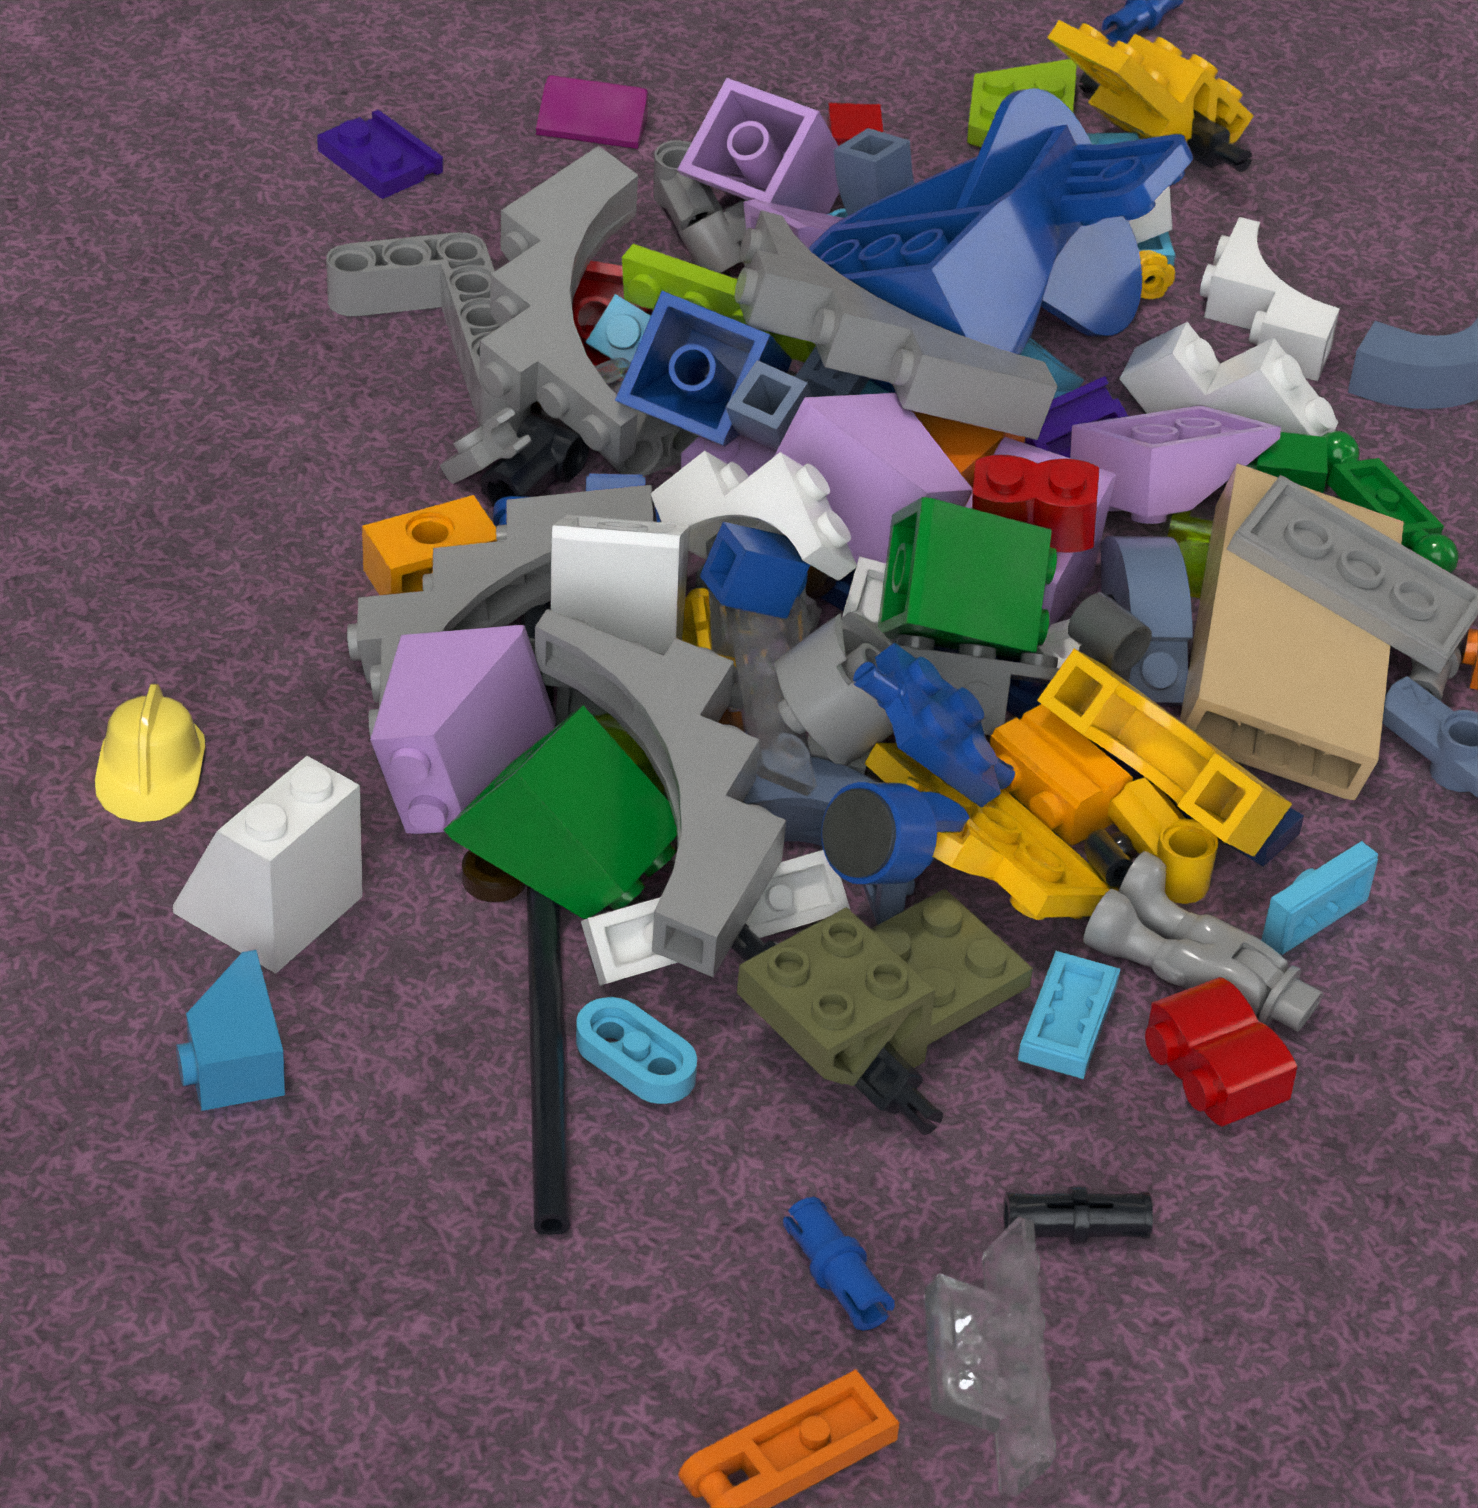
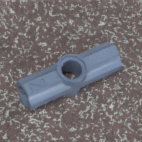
[1382,676,1478,798]

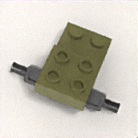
[731,889,1033,1135]

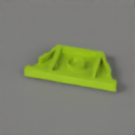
[967,59,1077,147]

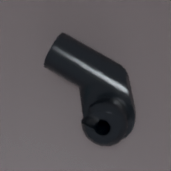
[1084,829,1134,887]

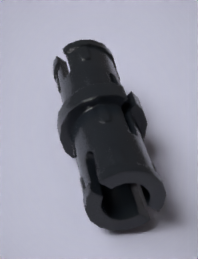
[1003,1186,1153,1244]

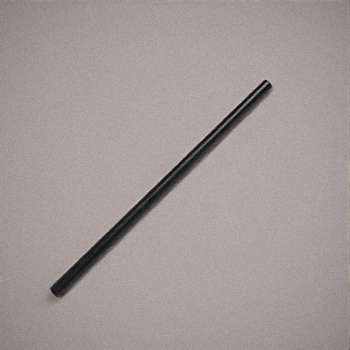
[521,601,570,1235]

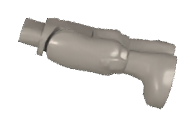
[1083,851,1323,1032]

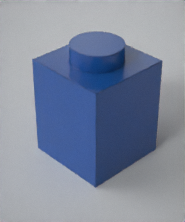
[700,522,810,619]

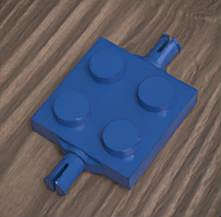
[853,642,1015,808]

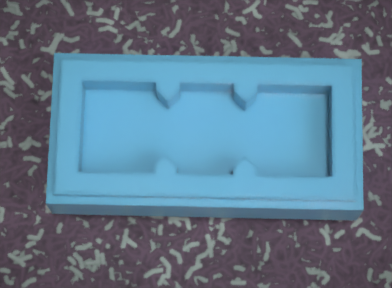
[1261,841,1378,955]
[1018,951,1121,1079]

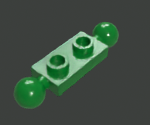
[1322,431,1459,574]

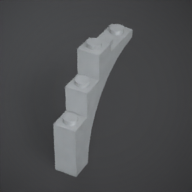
[479,146,638,465]
[735,210,1058,440]
[347,485,657,739]
[535,609,786,977]

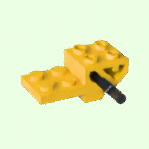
[1047,20,1254,172]

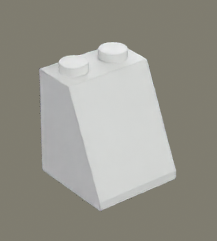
[551,515,690,654]
[173,756,362,973]

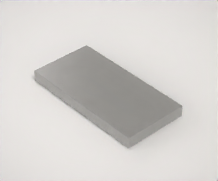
[1227,475,1478,674]

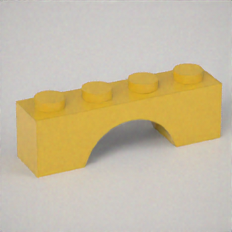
[1037,648,1292,857]

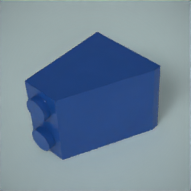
[615,291,792,447]

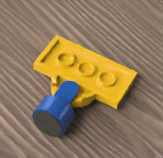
[821,742,1119,920]

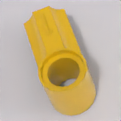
[1108,777,1218,904]

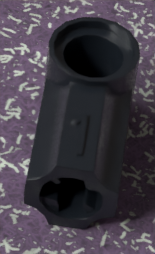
[481,413,590,508]

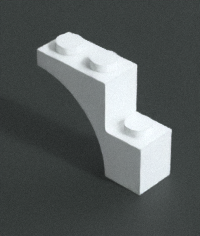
[1200,217,1340,381]
[1120,322,1338,436]
[650,451,858,581]

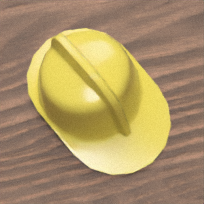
[95,684,205,822]

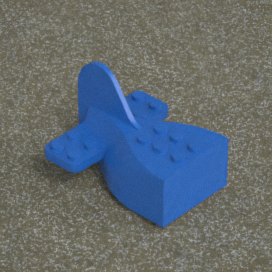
[808,88,1193,393]

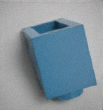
[176,950,285,1111]

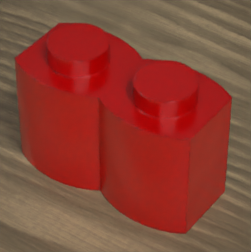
[972,455,1099,553]
[1145,977,1297,1127]

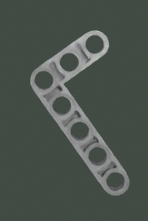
[326,232,531,433]

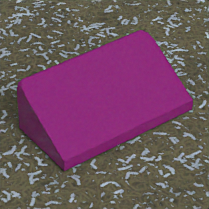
[536,75,648,149]

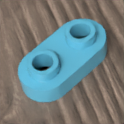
[576,997,697,1104]

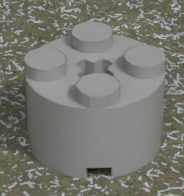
[774,612,894,766]

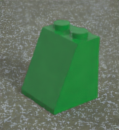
[877,497,1057,659]
[443,705,677,920]

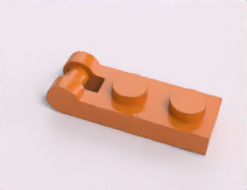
[678,1369,900,1508]

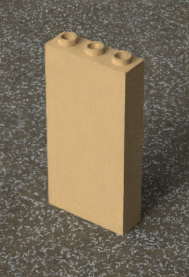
[1180,463,1404,800]

